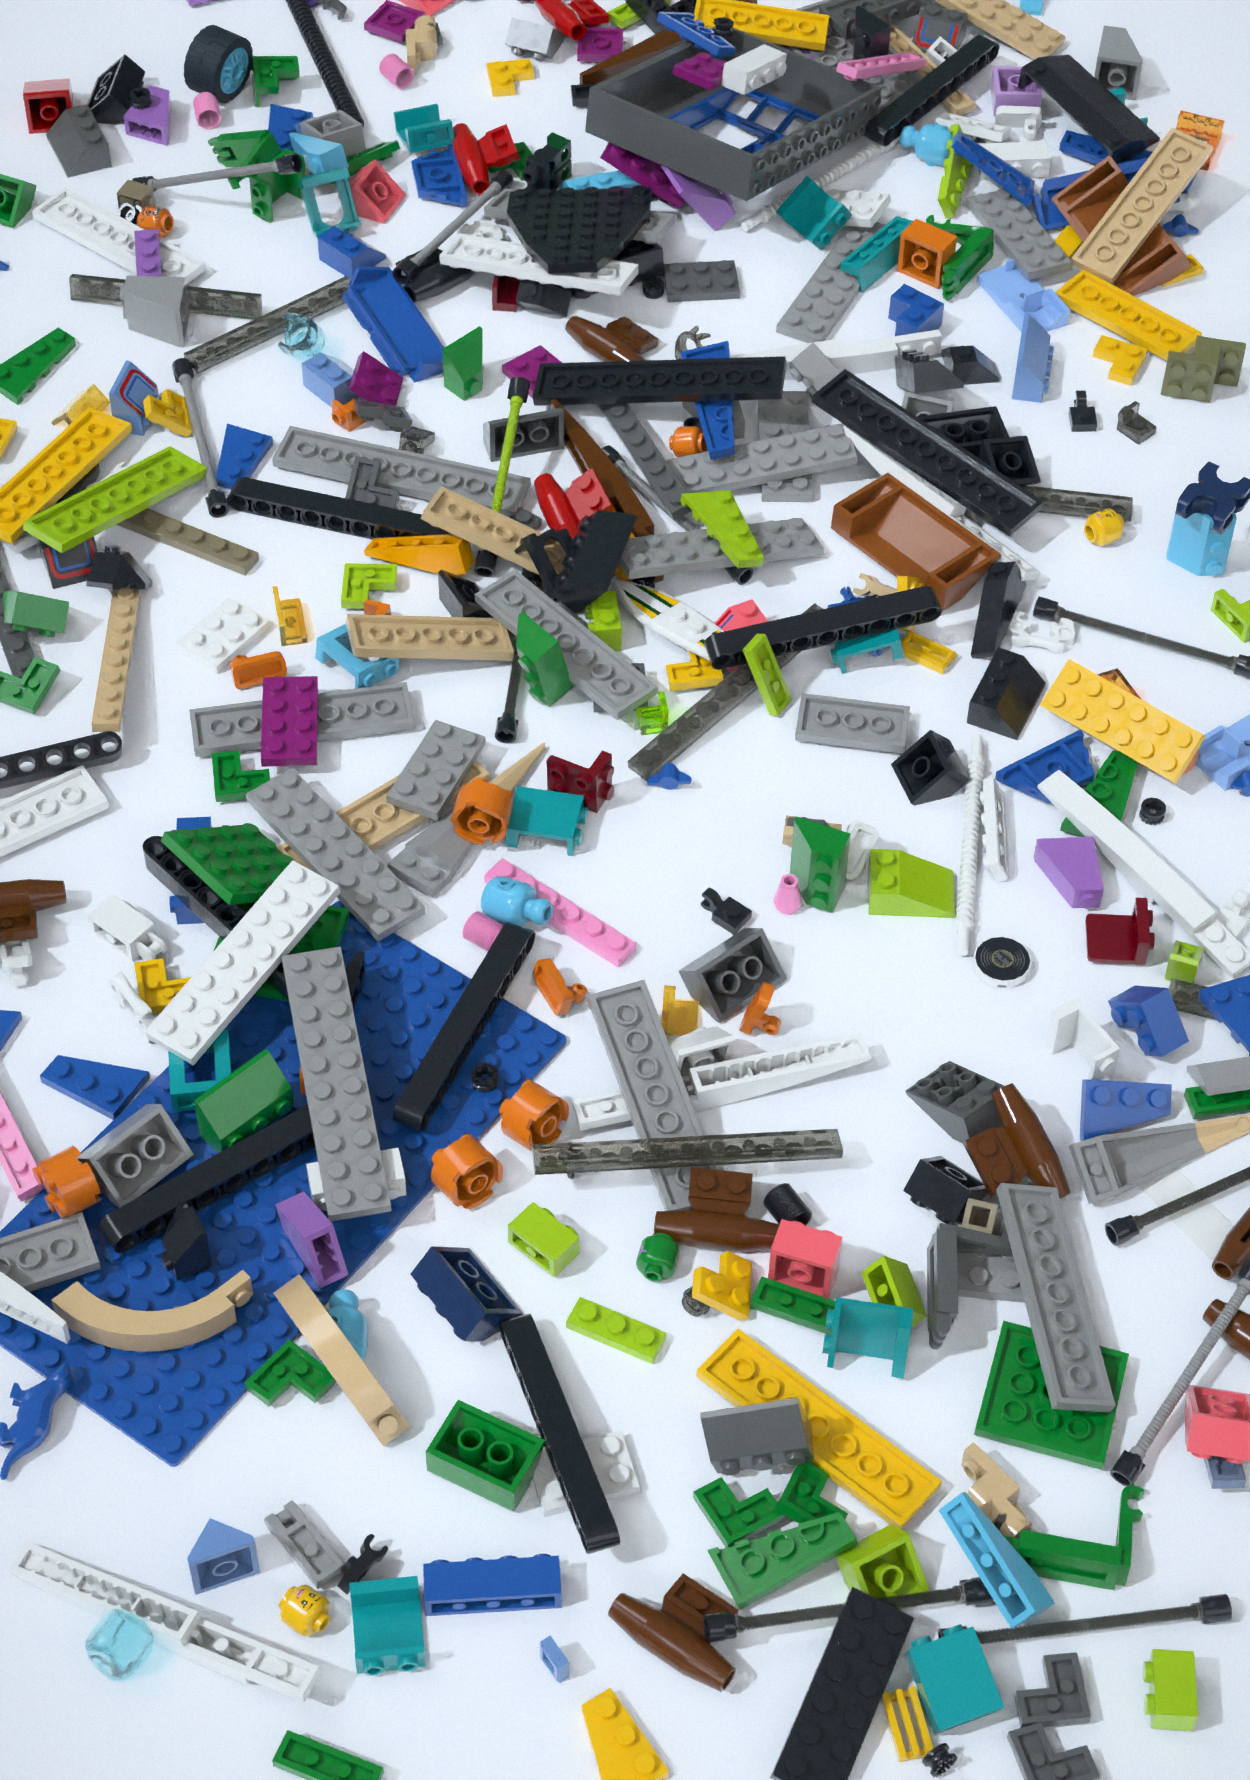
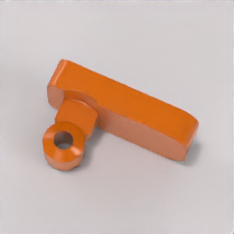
[230,651,287,689]
[533,958,587,1016]
[739,982,781,1035]

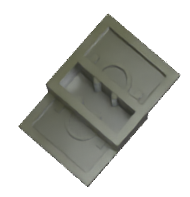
[1160,335,1247,403]

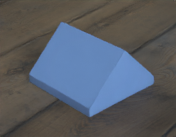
[187,1518,260,1595]

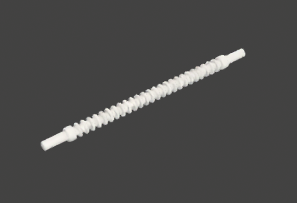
[741,136,900,231]
[955,734,984,956]

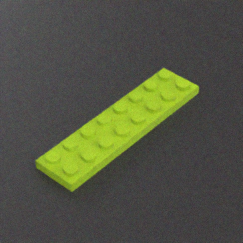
[23,446,208,553]

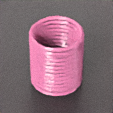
[379,53,414,89]
[193,92,221,129]
[462,911,504,951]

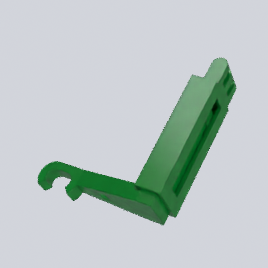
[207,129,282,189]
[926,214,994,300]
[1004,1485,1145,1590]

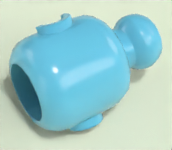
[899,122,953,166]
[481,876,553,926]
[317,1289,369,1363]

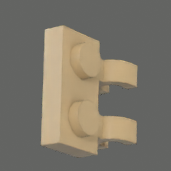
[852,573,897,597]

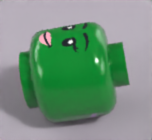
[636,1233,680,1282]

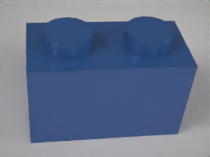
[317,226,387,280]

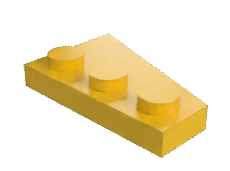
[581,1687,669,1780]

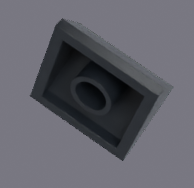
[979,435,1041,486]
[438,569,494,618]

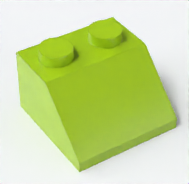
[835,1524,931,1610]

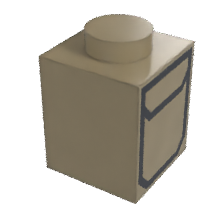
[116,180,156,216]
[961,1198,1003,1236]

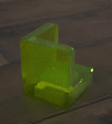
[636,691,669,736]

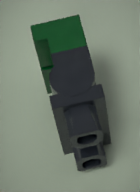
[522,132,572,191]

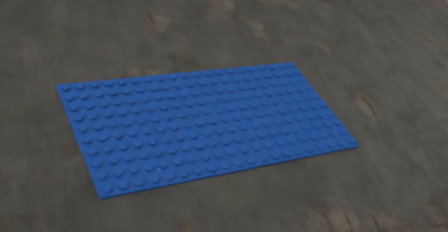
[0,901,566,1467]

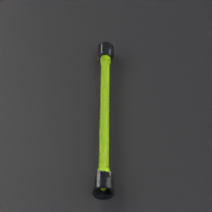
[474,377,530,577]

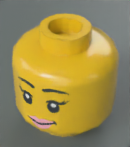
[1084,508,1124,546]
[278,1584,331,1637]

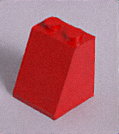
[23,78,74,134]

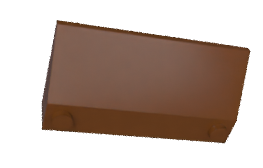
[1051,155,1191,296]
[830,473,1001,611]

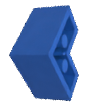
[888,284,944,336]
[1108,985,1189,1057]

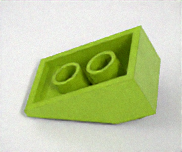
[868,849,955,918]

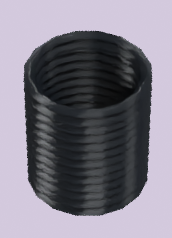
[763,1183,812,1226]

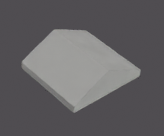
[1187,1057,1250,1096]

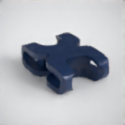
[1175,461,1250,535]

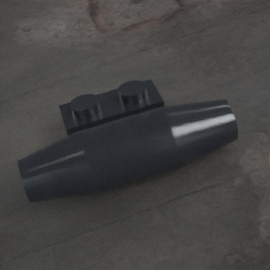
[395,248,477,303]

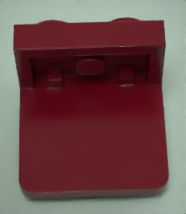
[546,750,615,813]
[1085,897,1155,965]

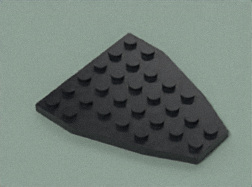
[507,185,652,274]

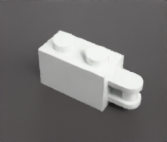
[88,894,167,962]

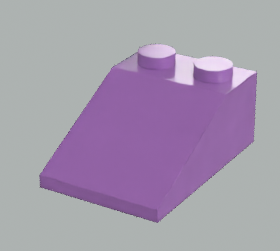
[661,165,736,231]

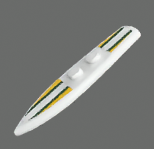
[612,579,724,661]

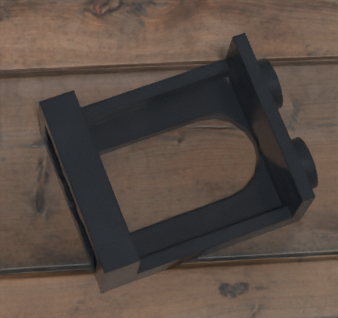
[514,528,572,602]

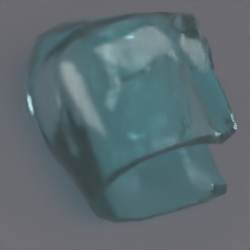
[278,313,326,357]
[85,1608,153,1681]

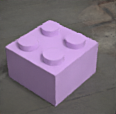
[990,66,1042,117]

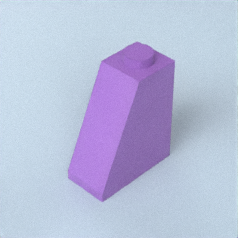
[124,85,172,146]
[1033,836,1104,909]
[275,1191,348,1289]

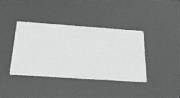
[1138,1168,1234,1260]

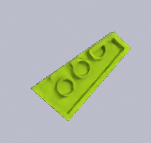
[937,123,973,219]
[680,490,764,568]

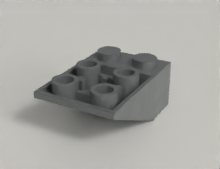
[905,1061,1004,1143]

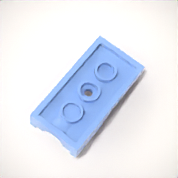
[977,258,1070,332]
[1195,715,1250,791]

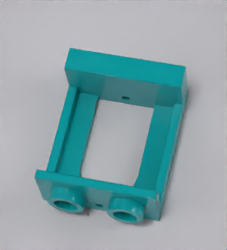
[298,167,362,237]
[168,1030,231,1112]

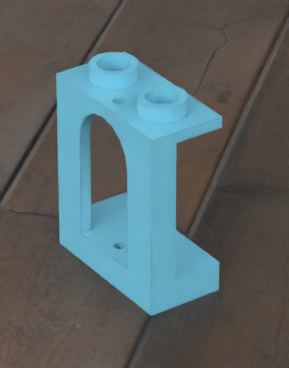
[315,624,400,688]

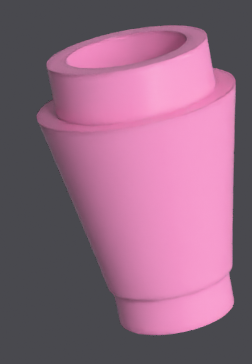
[773,874,802,915]

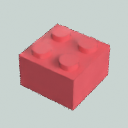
[768,1219,843,1299]

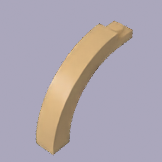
[52,1270,253,1352]
[273,1274,410,1446]

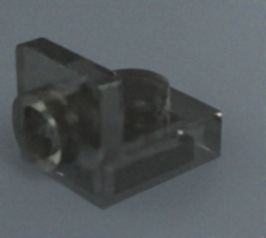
[1116,401,1157,445]
[399,426,436,454]

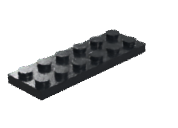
[769,1587,914,1780]

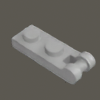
[264,1500,344,1589]

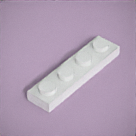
[980,777,1008,882]

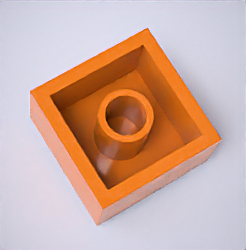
[897,219,957,289]

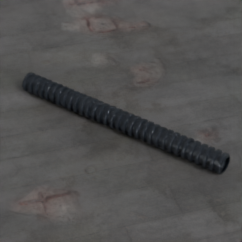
[286,0,364,127]

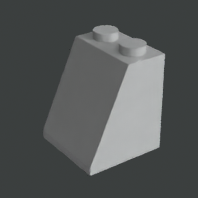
[1094,25,1143,101]
[120,275,190,347]

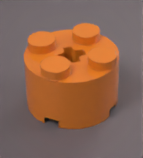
[450,777,513,845]
[499,1079,569,1153]
[431,1134,503,1209]
[32,1145,101,1218]

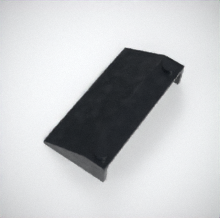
[1018,54,1160,164]

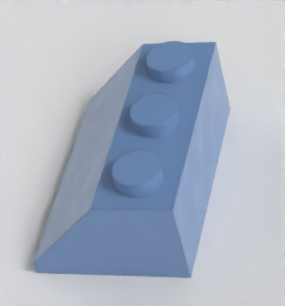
[1011,313,1054,403]

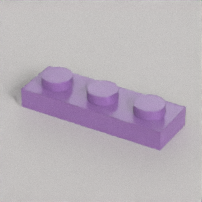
[134,229,162,276]

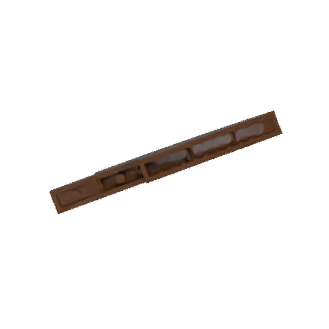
[579,0,758,84]
[551,399,664,583]

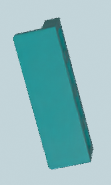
[840,216,913,293]

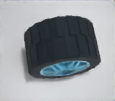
[183,24,253,104]

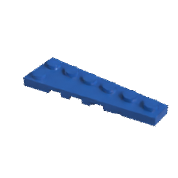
[1059,130,1197,194]
[680,340,735,460]
[1198,975,1250,1057]

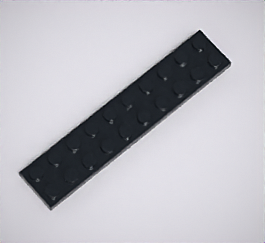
[532,356,787,406]
[812,369,1043,537]

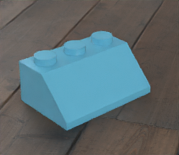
[559,170,640,190]
[1166,513,1237,576]

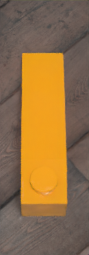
[364,534,475,576]

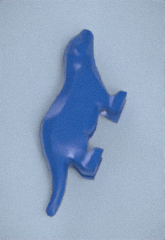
[0,1363,72,1480]

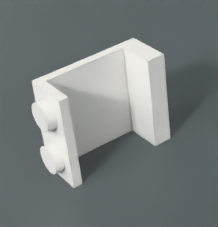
[1045,999,1120,1081]

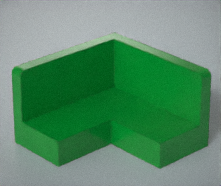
[251,56,300,107]

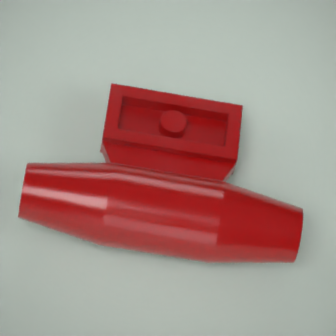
[534,0,609,41]
[452,123,520,195]
[534,468,615,539]

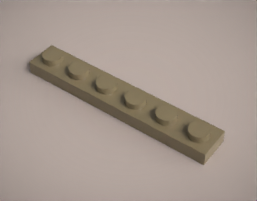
[116,508,259,576]

